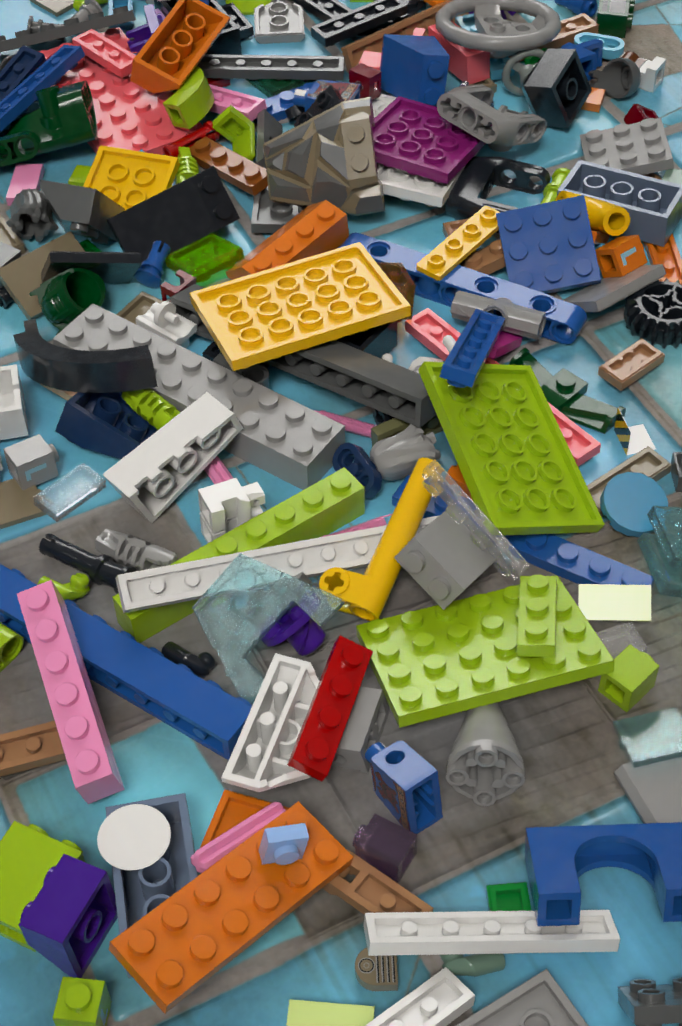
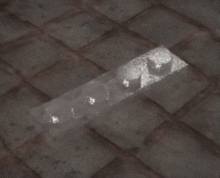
[422,459,530,581]

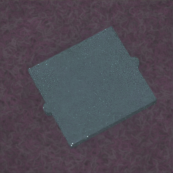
[613,707,682,768]

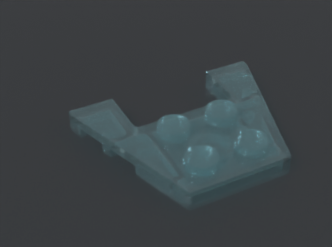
[192,553,345,706]

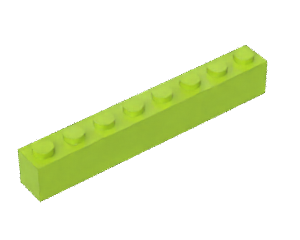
[112,467,365,643]

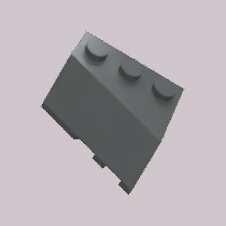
[39,180,125,245]

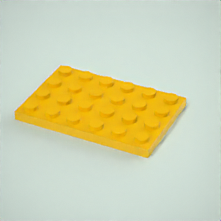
[189,242,411,371]

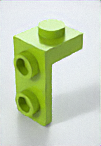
[212,105,255,161]

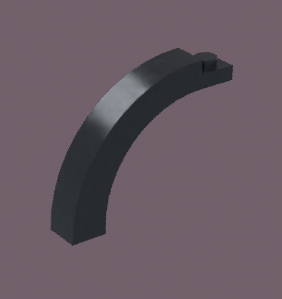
[13,319,158,393]

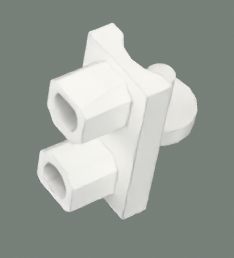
[135,301,197,348]

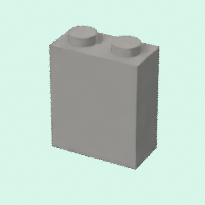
[394,505,501,610]

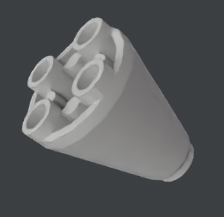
[446,702,525,807]

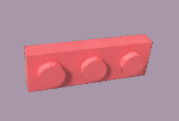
[72,29,136,78]

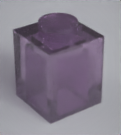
[352,814,417,884]

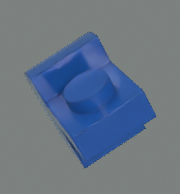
[560,39,603,81]

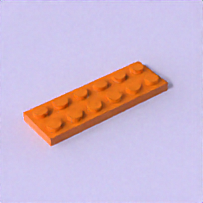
[109,801,354,1014]

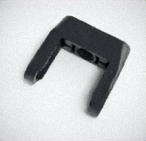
[445,156,551,233]

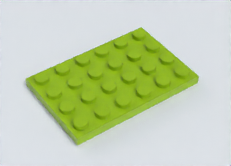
[418,361,605,536]
[356,575,614,728]

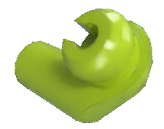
[37,573,90,600]

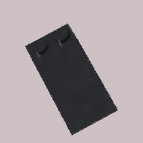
[107,166,240,269]

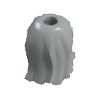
[370,424,441,481]

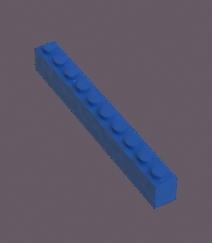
[0,564,252,761]

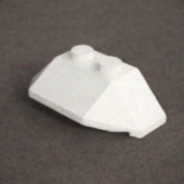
[221,653,319,792]

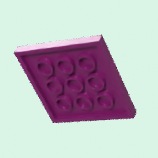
[372,96,492,184]

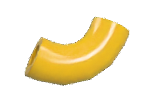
[555,191,630,236]

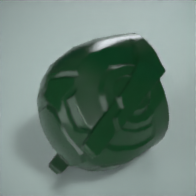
[29,268,106,335]

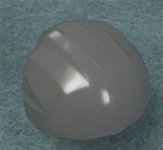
[588,58,641,99]

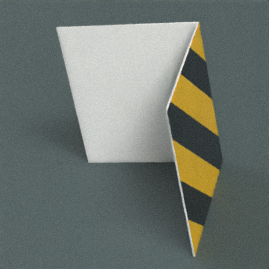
[614,408,656,455]

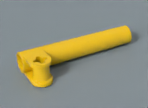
[319,457,443,621]

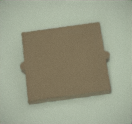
[0,478,47,529]

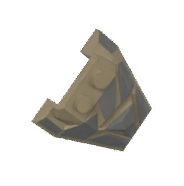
[263,97,385,216]

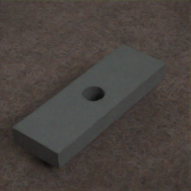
[255,109,282,168]

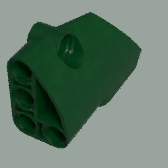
[0,80,98,167]

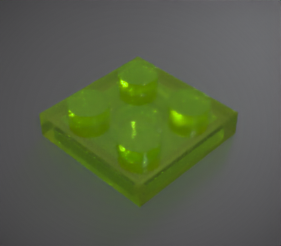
[165,233,245,283]

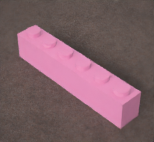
[17,580,125,804]

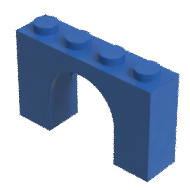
[525,822,682,926]

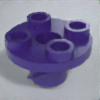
[260,588,326,656]

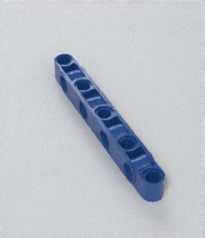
[339,233,587,344]

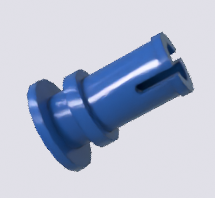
[134,241,171,288]

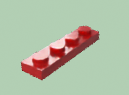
[287,635,373,782]

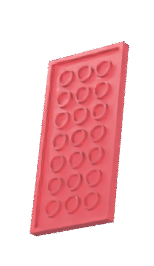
[38,27,207,155]

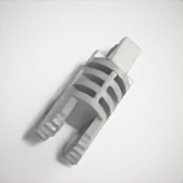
[95,529,177,571]

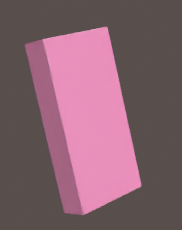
[6,163,45,206]

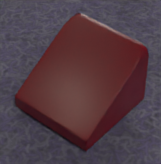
[624,104,659,125]

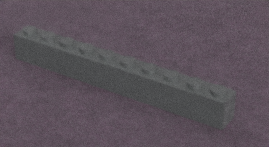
[170,284,437,428]

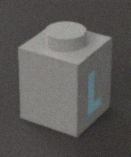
[3,434,59,490]

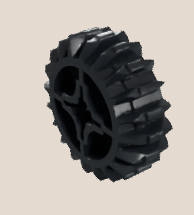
[624,278,682,349]

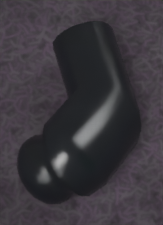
[161,641,215,677]

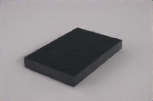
[41,251,141,283]

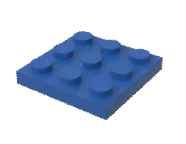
[496,195,601,294]

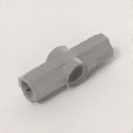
[450,290,547,340]

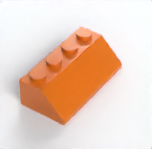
[130,0,230,94]
[226,200,349,280]

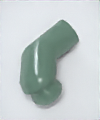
[440,954,505,977]

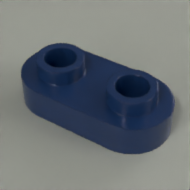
[332,442,382,499]

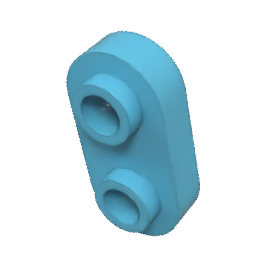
[573,32,625,61]

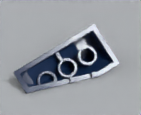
[55,392,158,459]

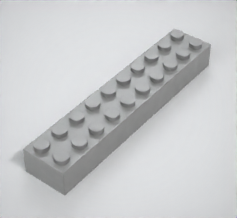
[53,304,345,490]

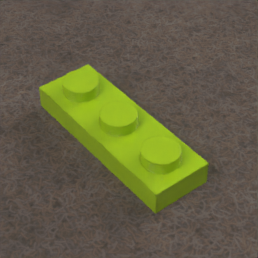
[517,575,557,657]

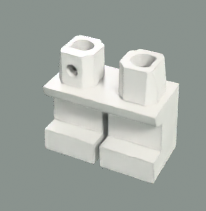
[198,478,265,544]

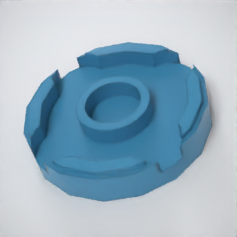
[600,472,668,537]

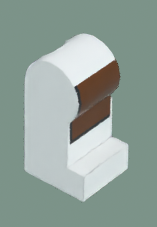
[619,51,666,93]

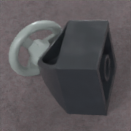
[502,48,592,128]

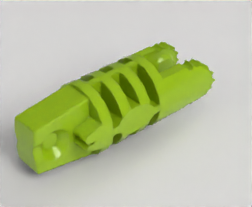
[175,147,199,184]
[121,388,180,430]

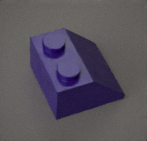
[18,854,118,978]

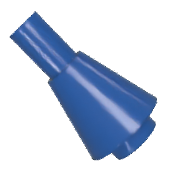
[555,0,597,18]

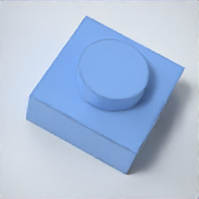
[259,823,309,865]

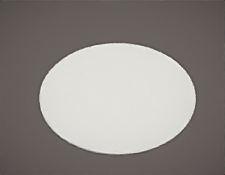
[97,804,171,870]

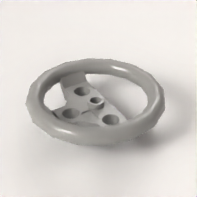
[435,0,562,59]

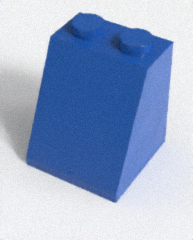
[380,34,450,107]

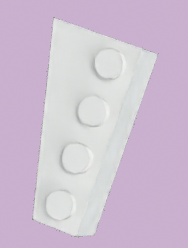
[102,392,243,524]

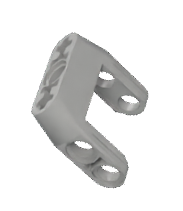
[437,84,547,146]

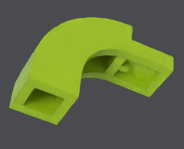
[163,66,214,129]

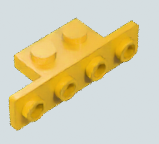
[416,206,500,281]

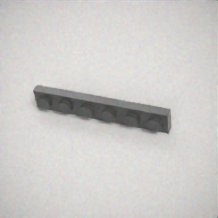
[0,6,136,52]
[197,54,345,81]

